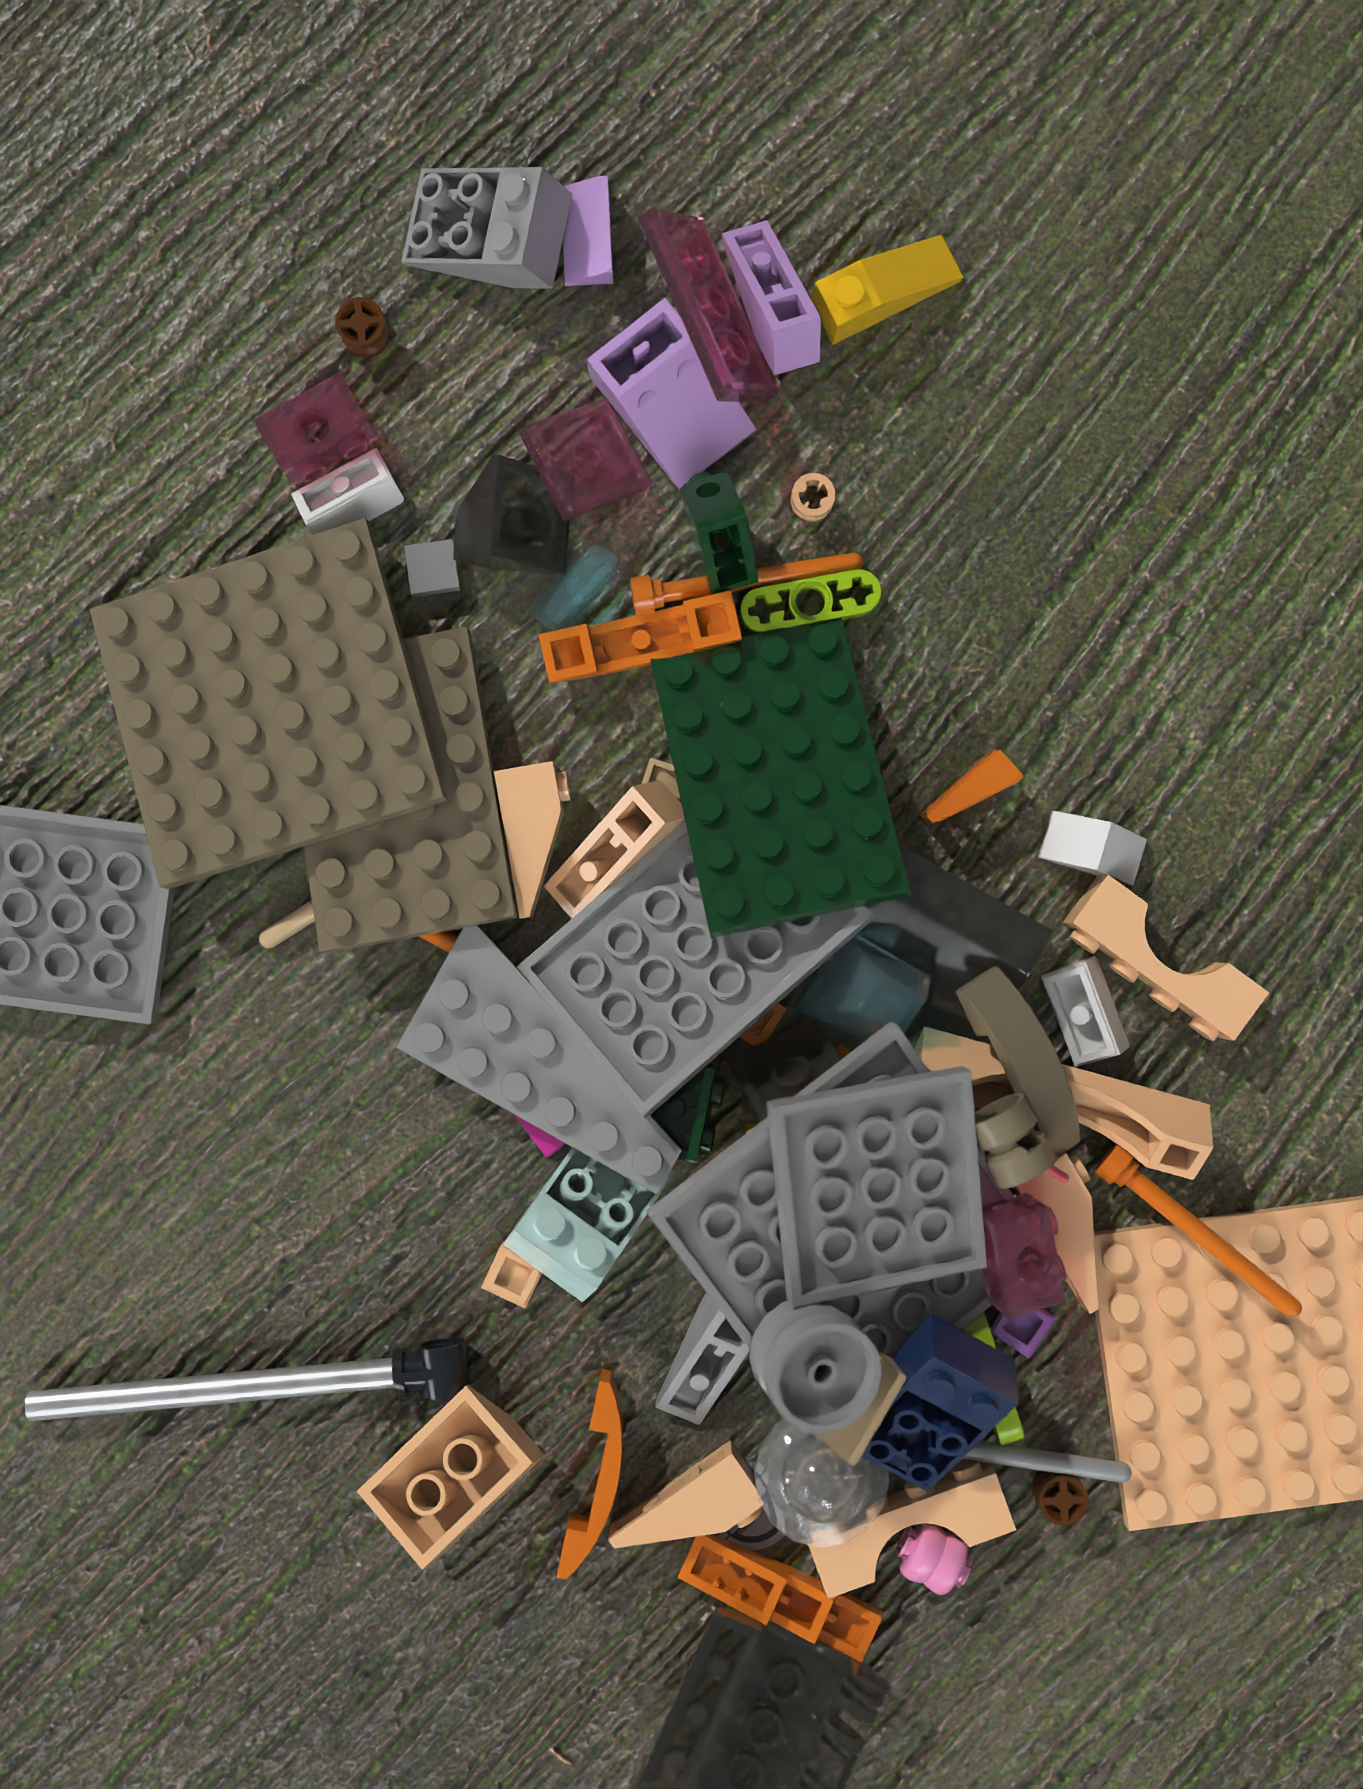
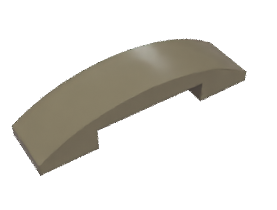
[955,967,1080,1157]

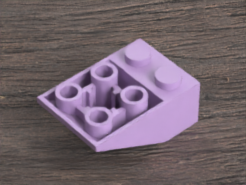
[587,298,756,491]

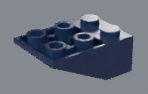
[861,1314,1019,1492]

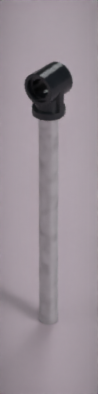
[25,1337,470,1421]

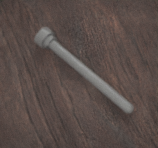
[962,1441,1132,1483]

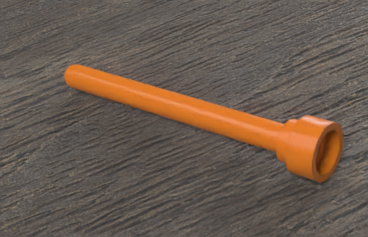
[630,553,863,617]
[1094,1144,1302,1318]

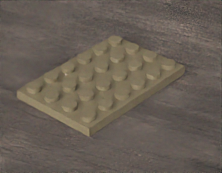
[304,627,518,954]

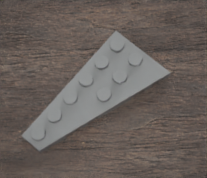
[396,925,682,1195]

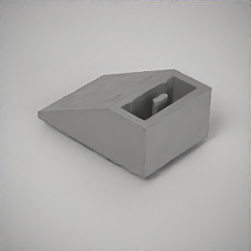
[401,167,572,289]

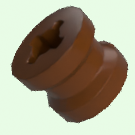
[335,297,390,358]
[1032,1471,1089,1526]

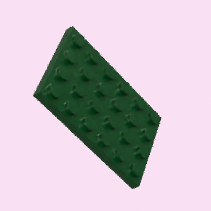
[650,617,910,938]

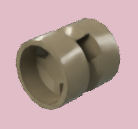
[974,1093,1058,1189]

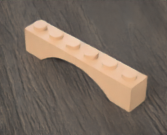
[914,1026,1213,1180]

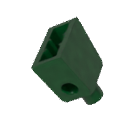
[680,472,759,595]

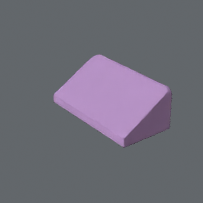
[563,176,614,286]

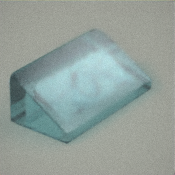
[529,544,620,632]

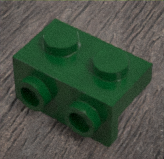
[651,1064,726,1165]

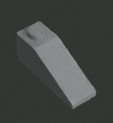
[655,1292,750,1425]

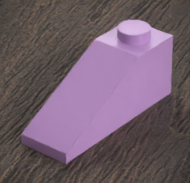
[722,220,821,376]

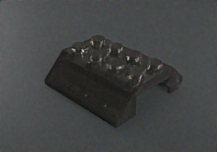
[634,1607,890,1789]

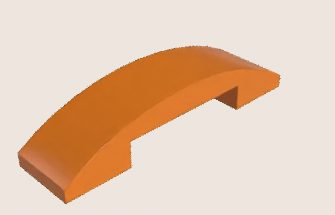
[538,590,742,684]
[556,1369,623,1580]

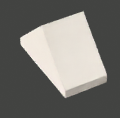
[1038,811,1147,886]

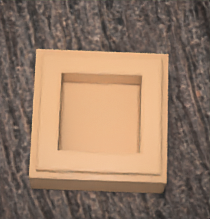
[481,1240,542,1308]

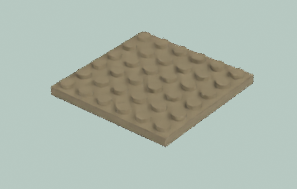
[89,518,448,889]

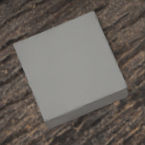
[404,539,461,597]

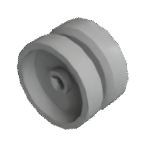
[749,1300,882,1433]

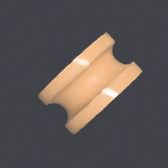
[790,473,835,521]

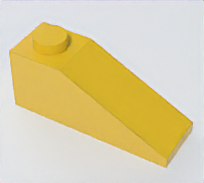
[811,234,963,345]

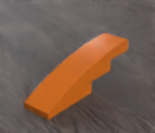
[677,1534,884,1663]

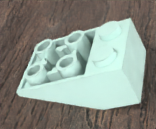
[503,1147,675,1302]

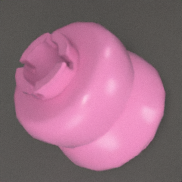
[895,1524,973,1595]

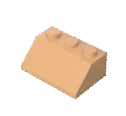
[357,1385,545,1570]

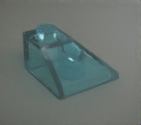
[796,934,931,1045]

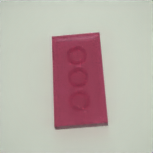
[637,208,779,403]

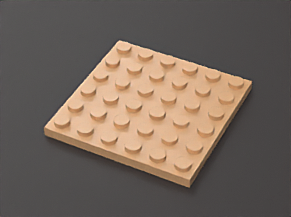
[1094,1196,1363,1531]

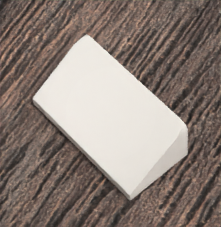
[291,448,404,535]
[1041,956,1129,1067]

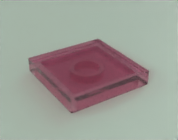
[519,398,650,521]

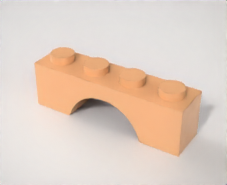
[1063,874,1269,1042]
[804,1460,1016,1599]

